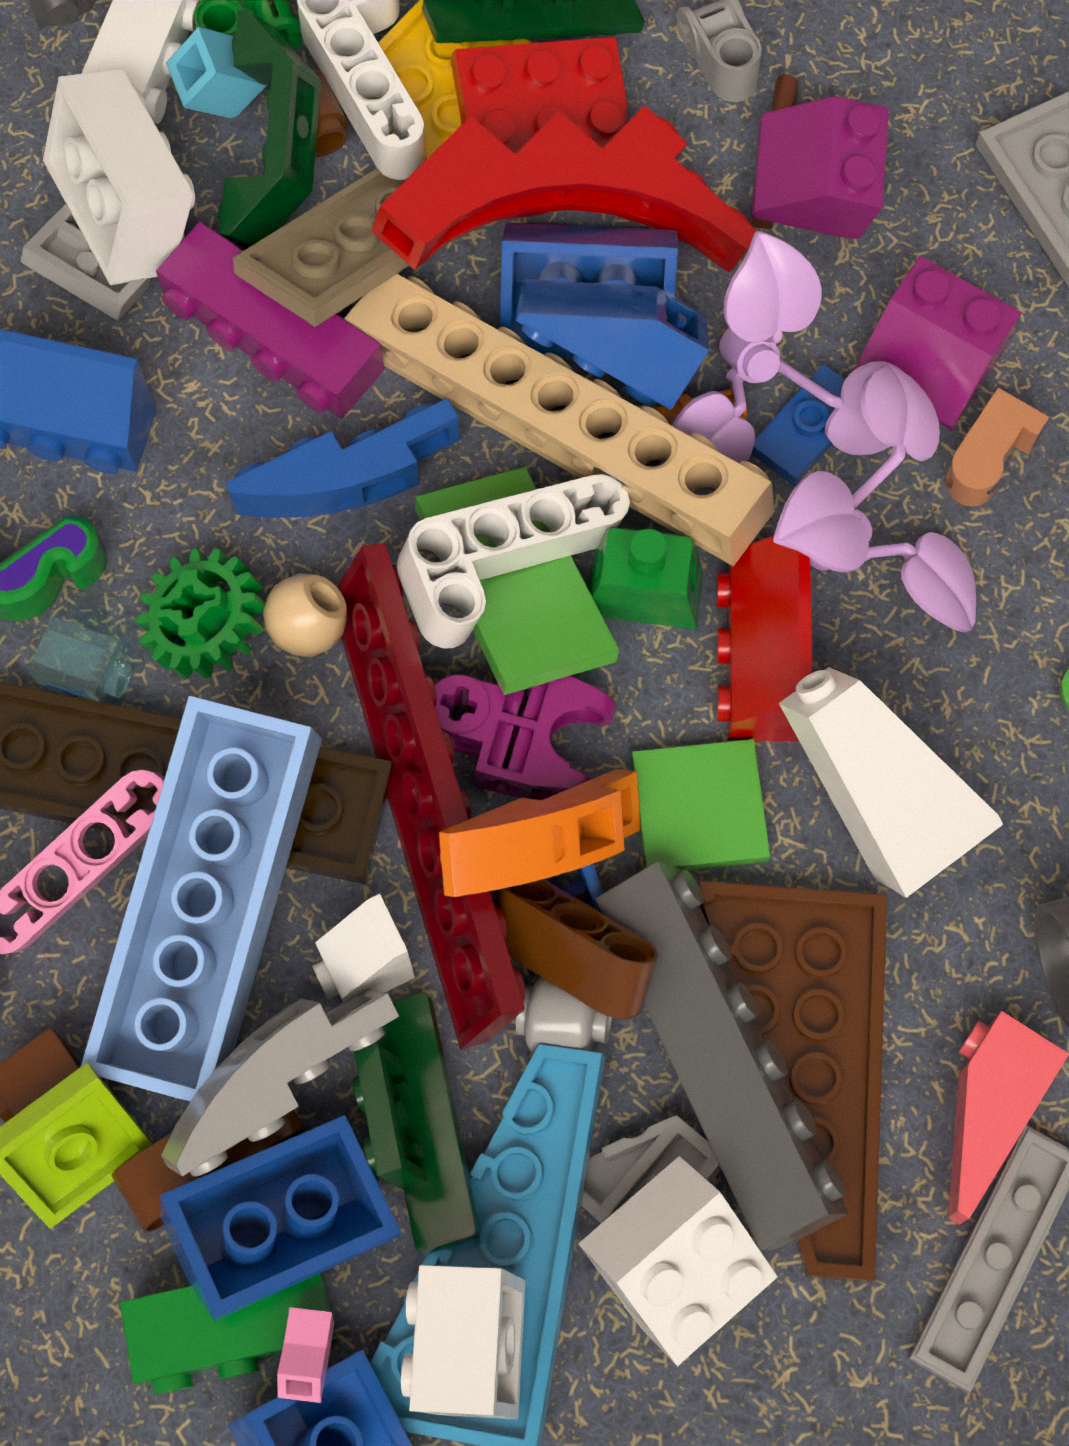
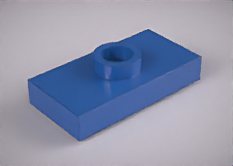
[751,364,845,487]

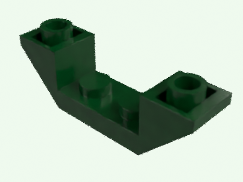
[218,9,321,249]

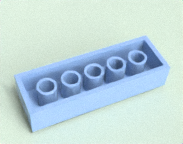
[81,696,322,1102]

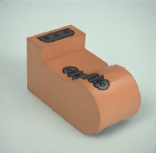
[945,388,1049,506]

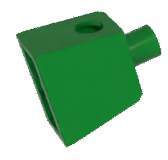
[588,528,703,629]

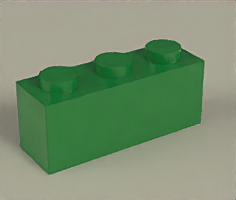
[119,1271,338,1396]

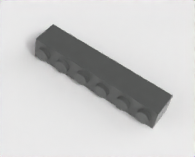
[595,861,849,1250]

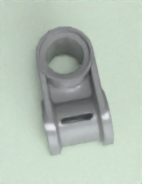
[676,0,762,102]

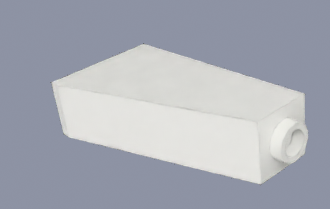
[779,667,1003,898]

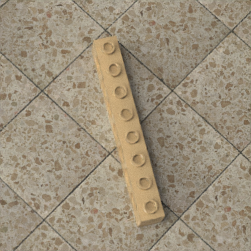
[344,274,775,566]

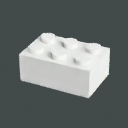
[43,68,195,285]

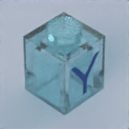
[28,616,132,704]

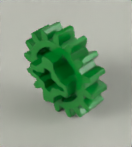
[136,548,265,679]

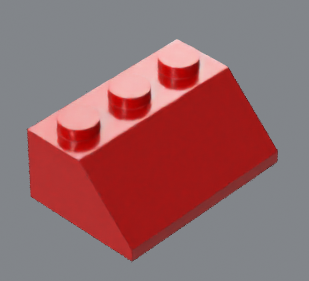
[716,536,812,742]

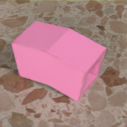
[277,1307,334,1403]

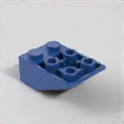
[516,280,709,410]

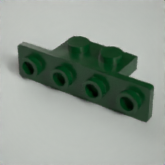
[422,0,645,44]
[353,992,480,1255]

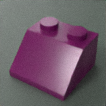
[751,96,889,239]
[853,256,1022,431]

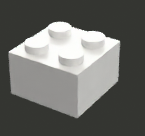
[578,1156,777,1366]
[401,1265,526,1419]

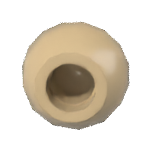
[263,573,347,657]

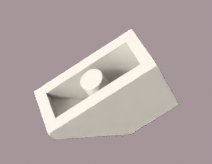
[312,894,415,1003]

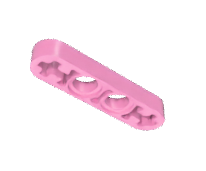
[0,770,165,954]

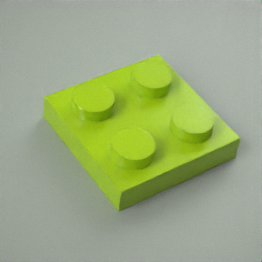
[0,1062,153,1229]

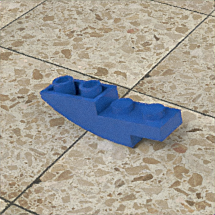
[225,398,461,518]

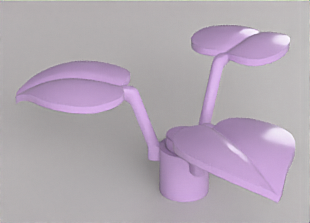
[657,231,905,466]
[773,364,976,632]

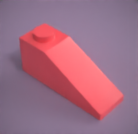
[948,1011,1069,1225]

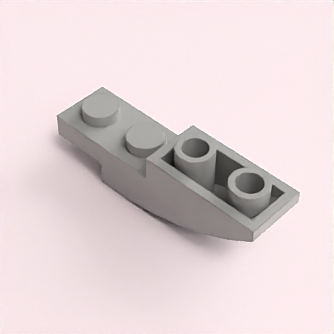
[161,989,399,1176]

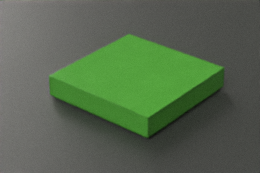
[632,739,770,871]

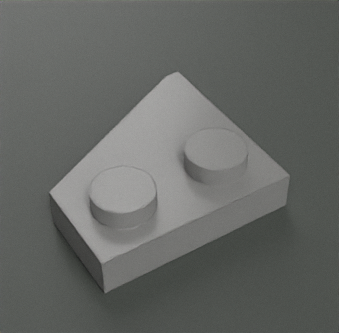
[21,203,151,321]
[581,1115,722,1224]

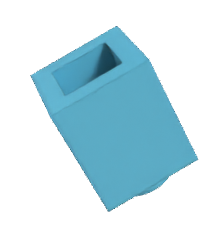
[166,27,267,119]

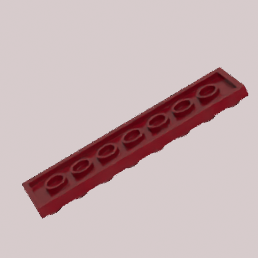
[337,543,525,1050]

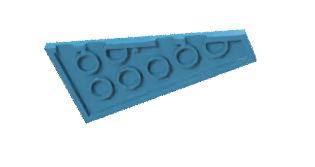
[370,1044,605,1446]

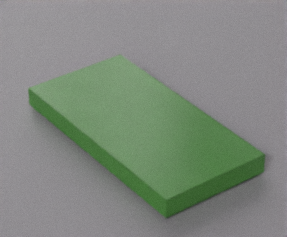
[415,467,619,695]

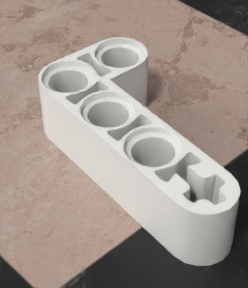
[297,0,425,180]
[396,474,630,649]

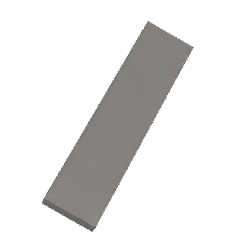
[908,1125,1069,1393]

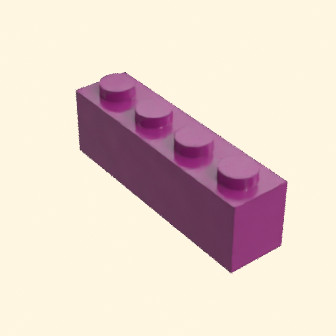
[156,222,385,419]

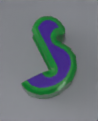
[0,516,107,622]

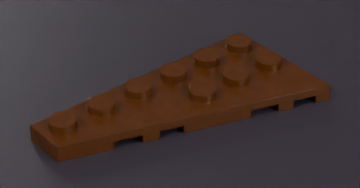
[698,881,887,1283]

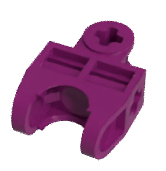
[435,675,616,801]

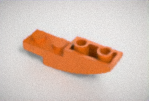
[439,769,641,897]

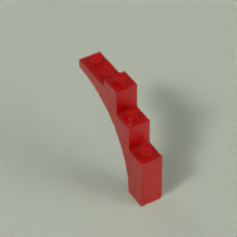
[371,105,756,272]

